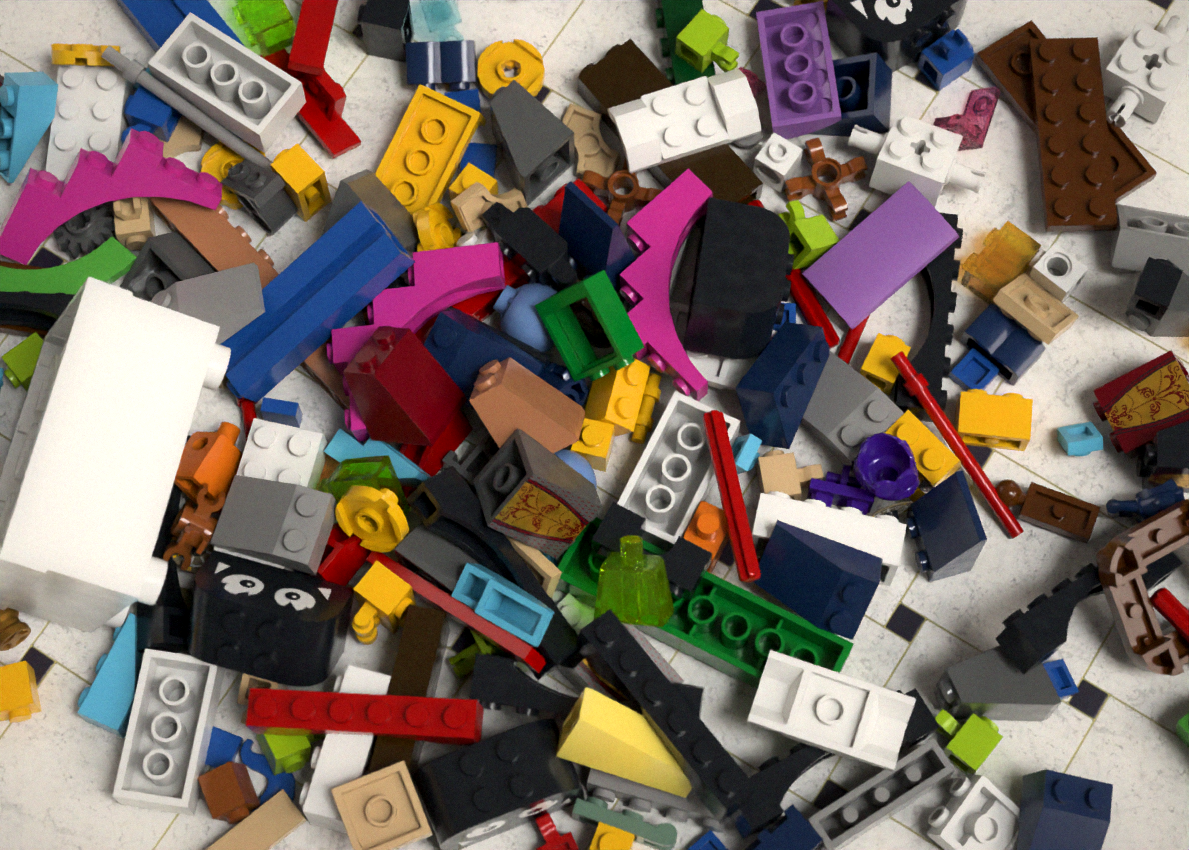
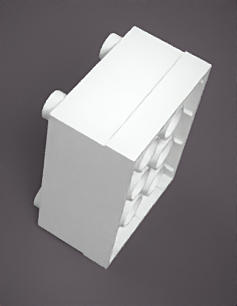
[0,277,231,633]

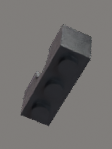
[592,502,712,601]

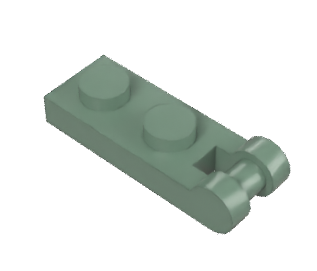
[572,796,677,850]

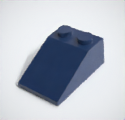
[809,53,893,137]
[558,181,636,293]
[424,309,545,410]
[903,470,987,582]
[753,520,883,640]
[1017,769,1113,850]

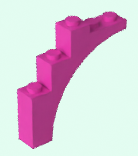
[0,128,222,265]
[619,169,713,402]
[327,242,506,442]

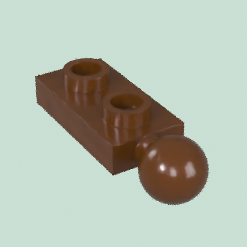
[995,479,1101,544]

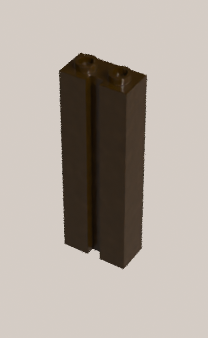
[577,39,763,230]
[368,604,450,785]

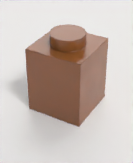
[198,761,261,824]

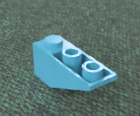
[0,72,58,183]
[77,613,142,738]

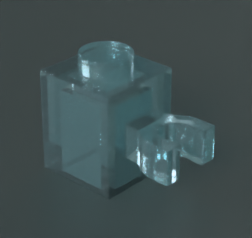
[419,0,465,42]

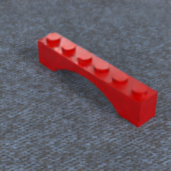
[308,410,473,586]
[246,688,484,746]

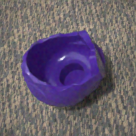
[854,432,920,501]

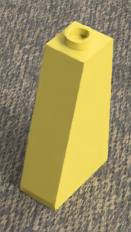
[556,687,692,798]

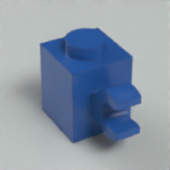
[918,28,975,91]
[121,85,182,143]

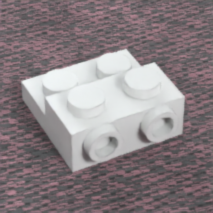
[926,774,1020,850]

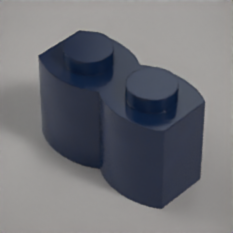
[405,40,477,91]
[960,303,1046,386]

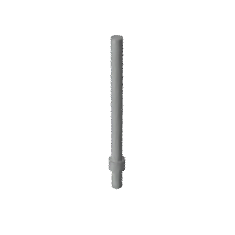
[102,46,273,171]

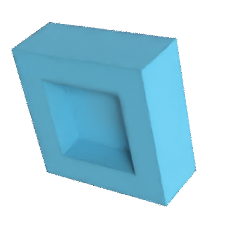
[1057,422,1103,456]
[731,433,762,474]

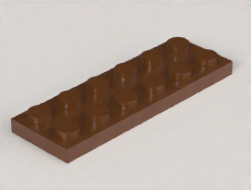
[975,20,1157,203]
[1027,37,1118,232]

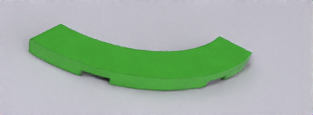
[0,236,137,295]

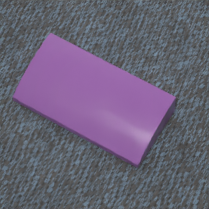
[756,1,842,139]
[802,181,959,330]

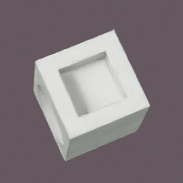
[753,132,803,193]
[1029,243,1088,303]

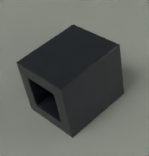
[1127,257,1183,321]

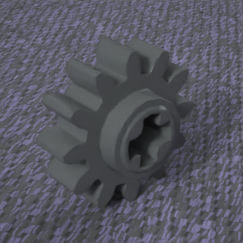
[52,205,115,259]

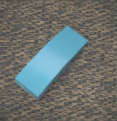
[323,428,432,488]
[451,563,554,647]

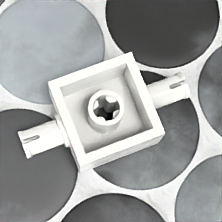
[1102,15,1189,127]
[848,112,986,207]

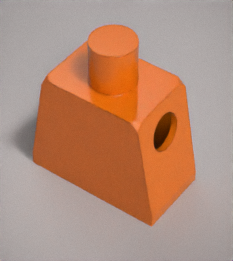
[174,422,243,513]
[683,501,729,574]

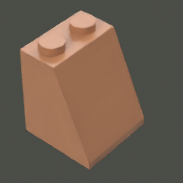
[469,357,586,453]

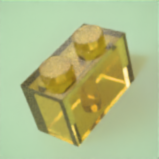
[960,221,1042,305]

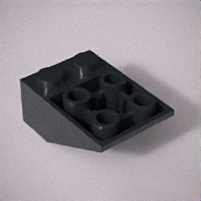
[357,0,414,63]

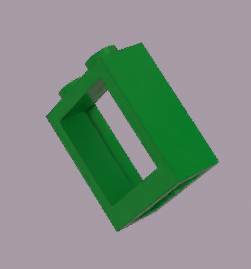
[534,270,645,382]

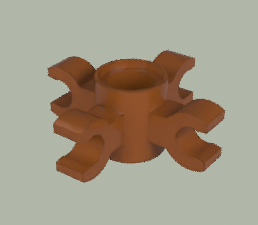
[784,137,868,222]
[582,156,663,227]
[163,482,225,571]

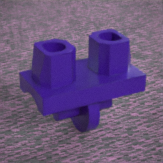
[806,464,875,515]

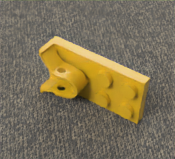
[375,84,487,216]

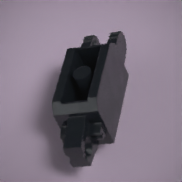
[482,202,578,292]

